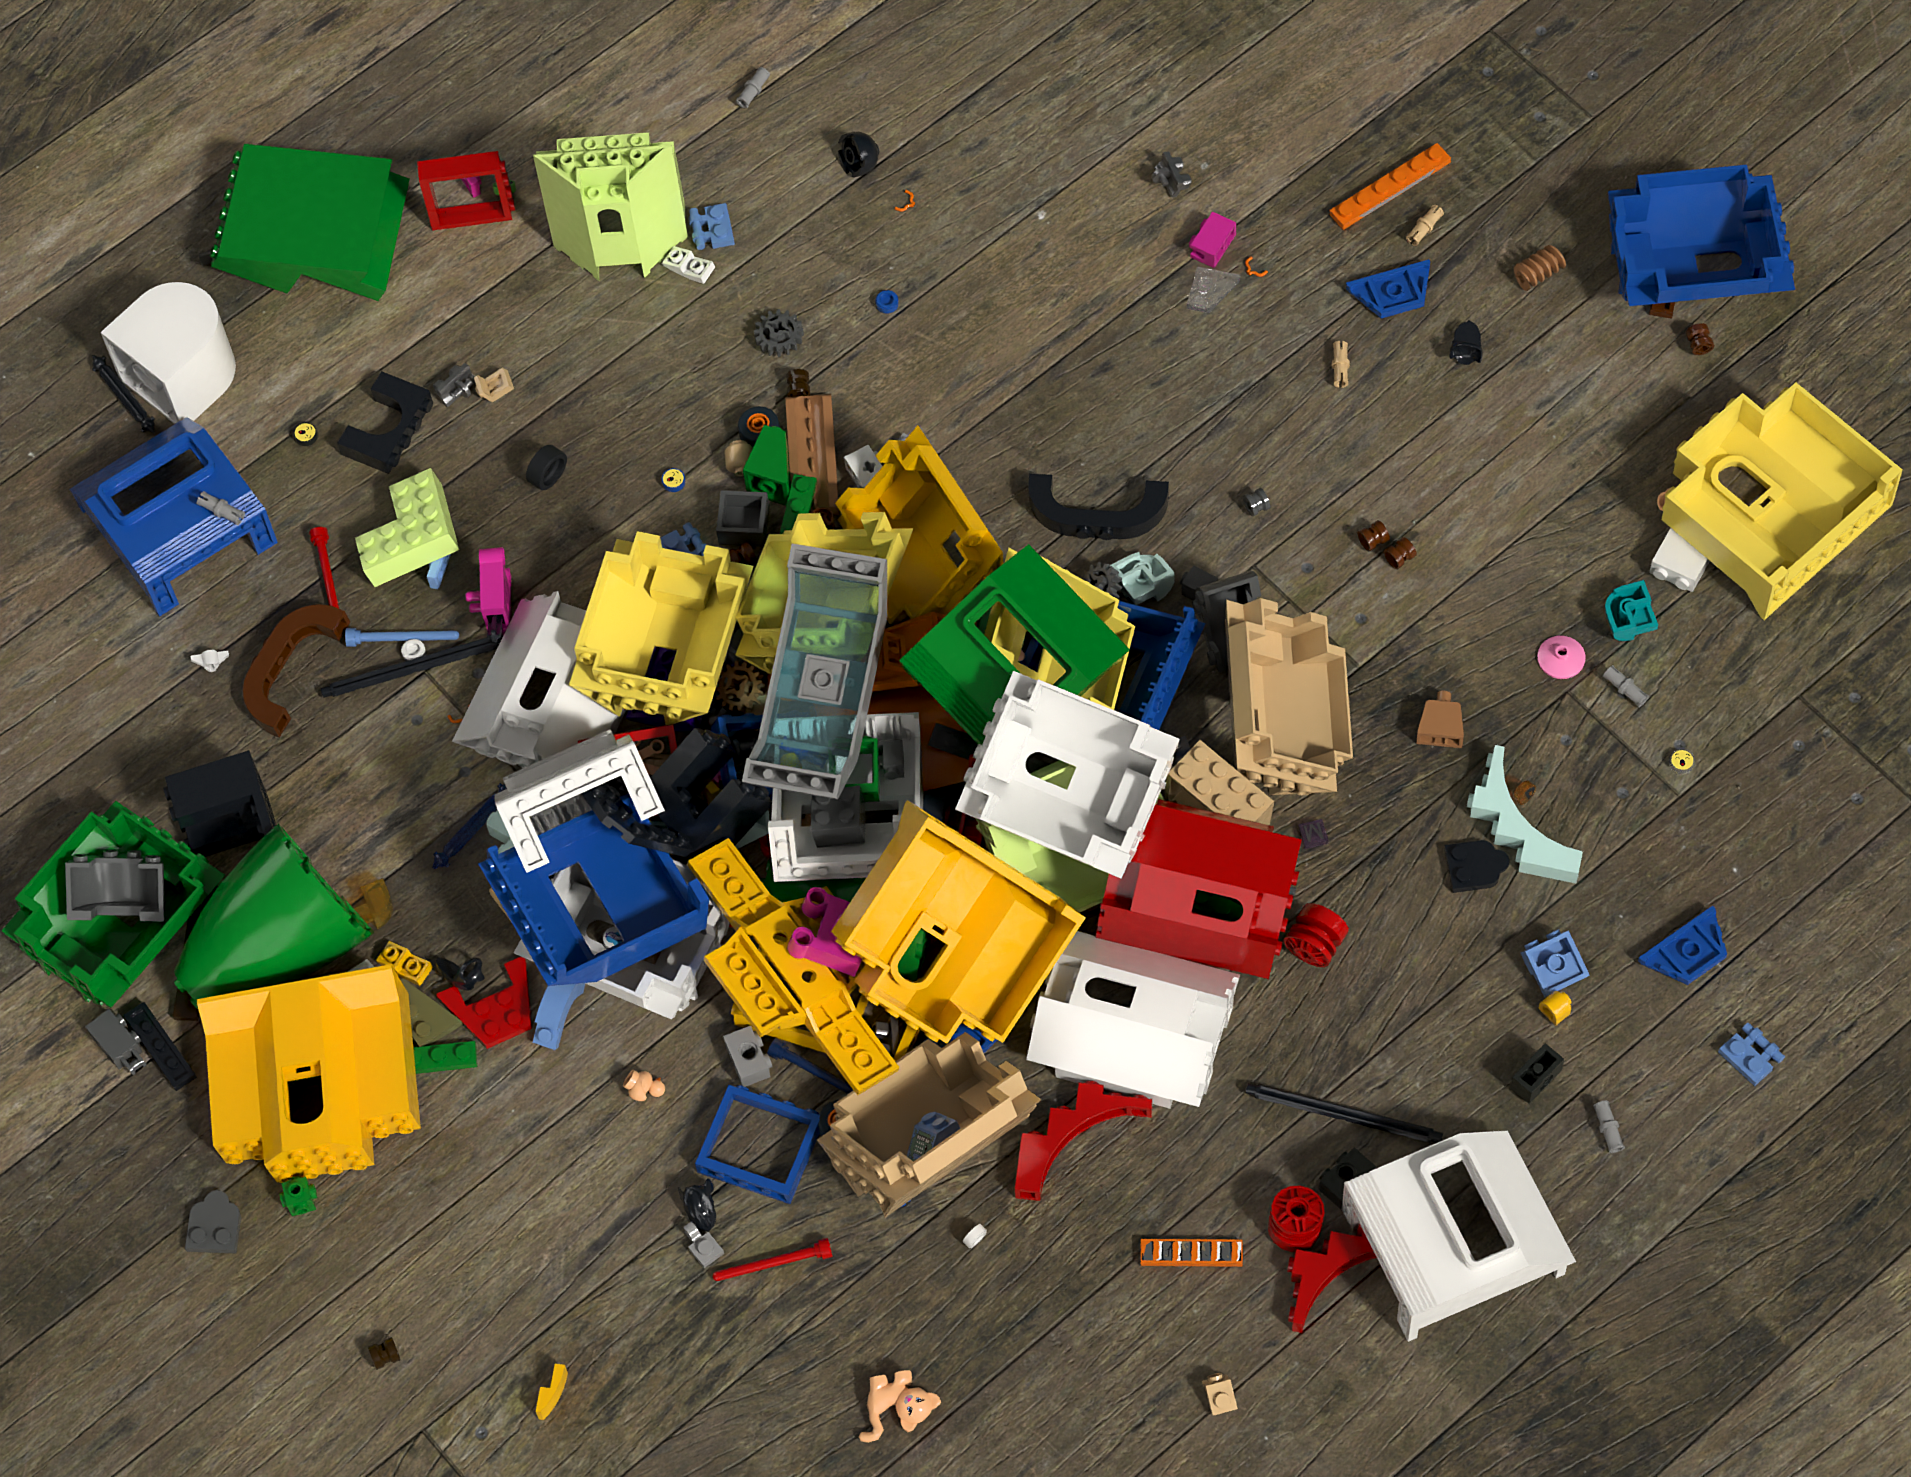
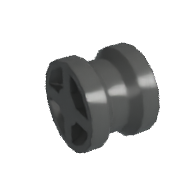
[1243,488,1270,517]

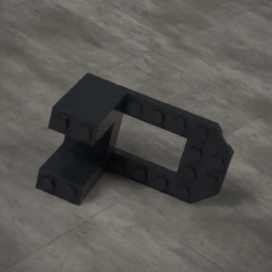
[581,728,772,859]
[163,750,276,857]

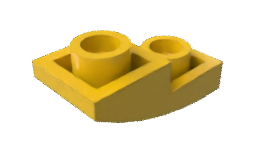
[376,941,433,986]

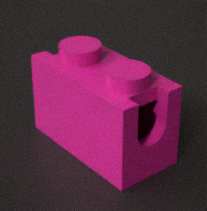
[1189,211,1236,268]

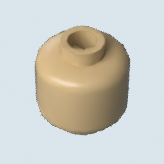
[724,440,753,476]

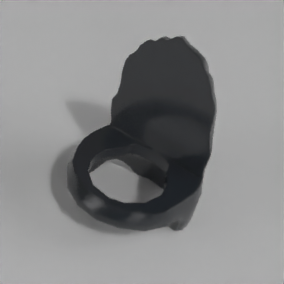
[1449,320,1483,365]
[436,957,485,991]
[678,1178,716,1232]

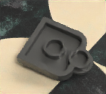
[185,1190,241,1254]

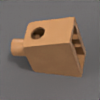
[1416,691,1464,748]

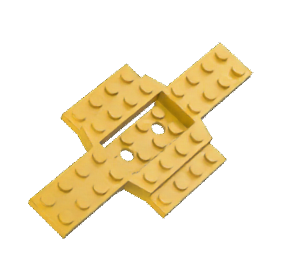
[687,838,899,1096]

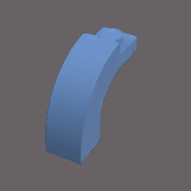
[532,983,585,1050]

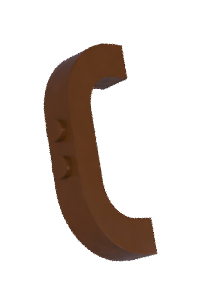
[243,604,350,738]

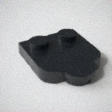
[1444,840,1510,893]

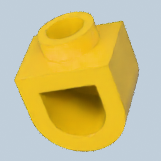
[1539,990,1571,1026]

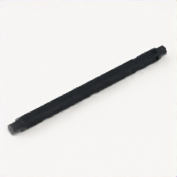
[321,635,503,698]
[1246,1083,1443,1143]

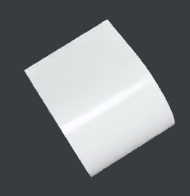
[101,282,236,424]

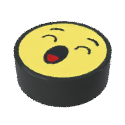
[294,422,318,446]

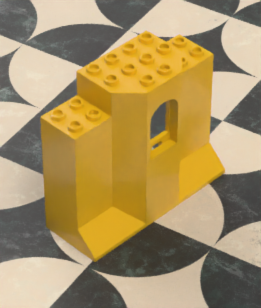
[831,800,1086,1043]
[197,964,421,1183]

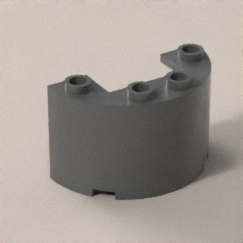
[1192,570,1261,673]
[65,849,165,921]

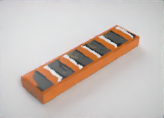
[1141,1239,1243,1267]

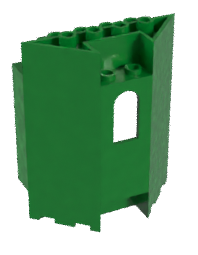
[1,801,225,1008]

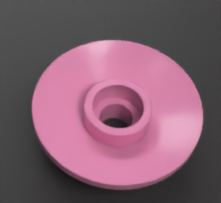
[1537,636,1585,679]

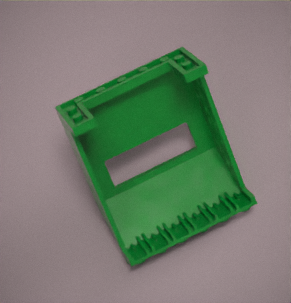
[899,544,1130,745]

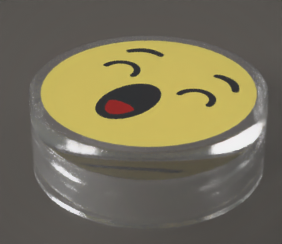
[1669,749,1695,775]

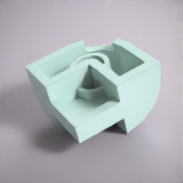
[1111,552,1175,605]

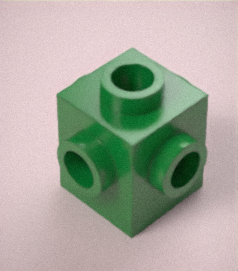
[279,1176,318,1216]

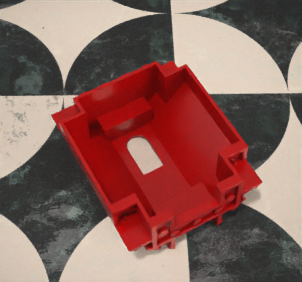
[1096,799,1302,979]

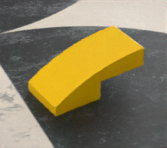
[536,1364,568,1420]

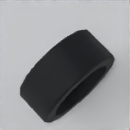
[526,445,567,490]

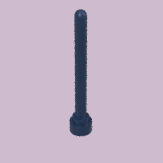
[767,1038,853,1094]

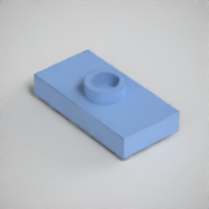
[427,554,451,589]

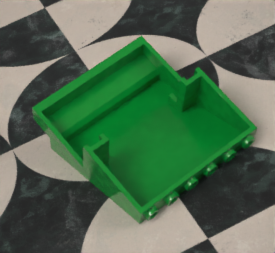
[210,144,410,301]

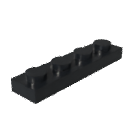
[124,1002,197,1091]

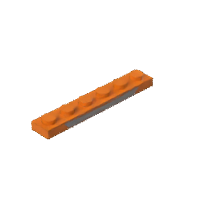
[1329,143,1451,230]

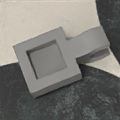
[683,1221,724,1268]

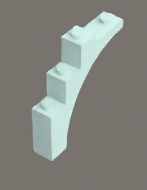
[1467,745,1583,884]

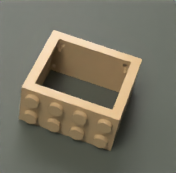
[1164,740,1274,825]

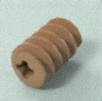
[1514,245,1566,291]

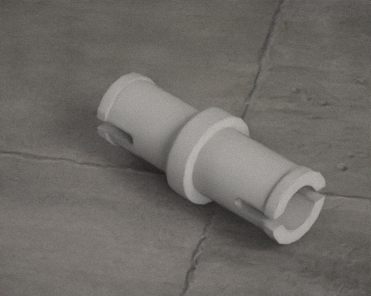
[736,67,770,108]
[197,491,245,525]
[1603,665,1649,708]
[1593,1100,1625,1153]

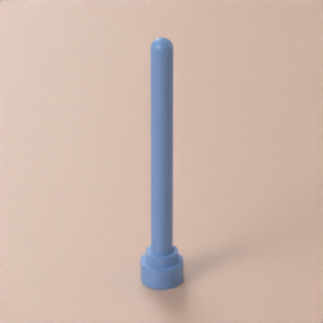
[345,628,459,647]

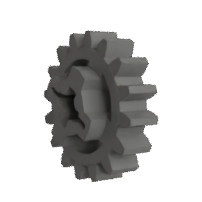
[754,309,804,357]
[1081,562,1122,598]

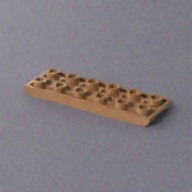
[785,394,840,515]

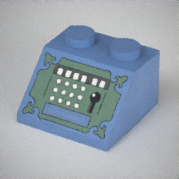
[907,1112,961,1162]

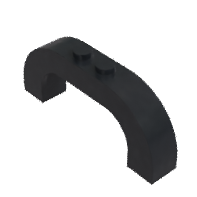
[1028,473,1169,540]

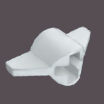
[190,650,229,672]

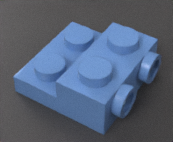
[1521,929,1590,997]

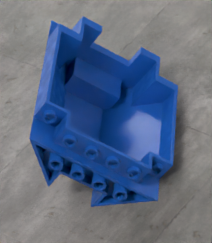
[1608,165,1795,306]

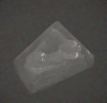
[1187,266,1240,313]

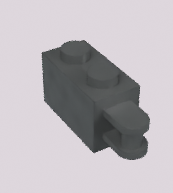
[85,1009,147,1076]

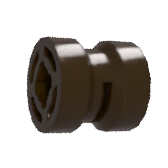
[786,369,810,397]
[368,1337,401,1370]

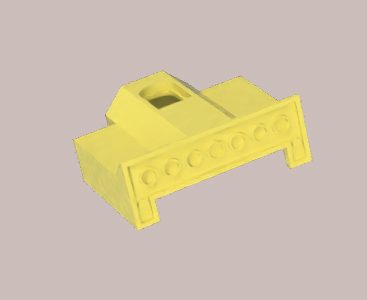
[1661,382,1903,620]

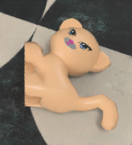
[859,1370,941,1443]

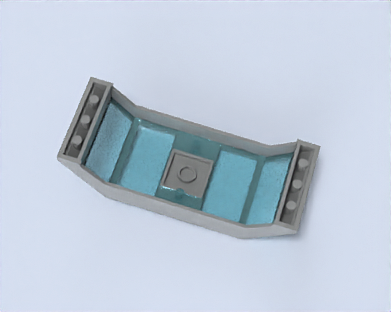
[742,543,887,800]

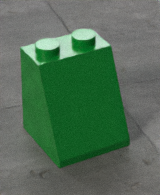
[743,425,791,506]

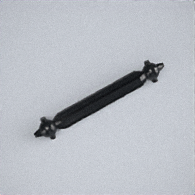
[92,355,155,433]

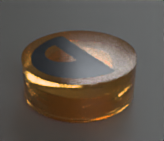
[1513,780,1536,805]

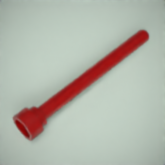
[309,527,339,608]
[712,1237,833,1281]

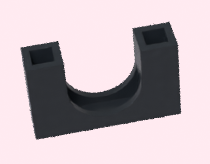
[337,371,433,474]

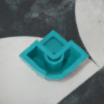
[1605,580,1658,641]

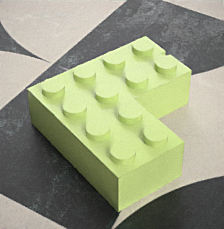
[355,468,459,587]

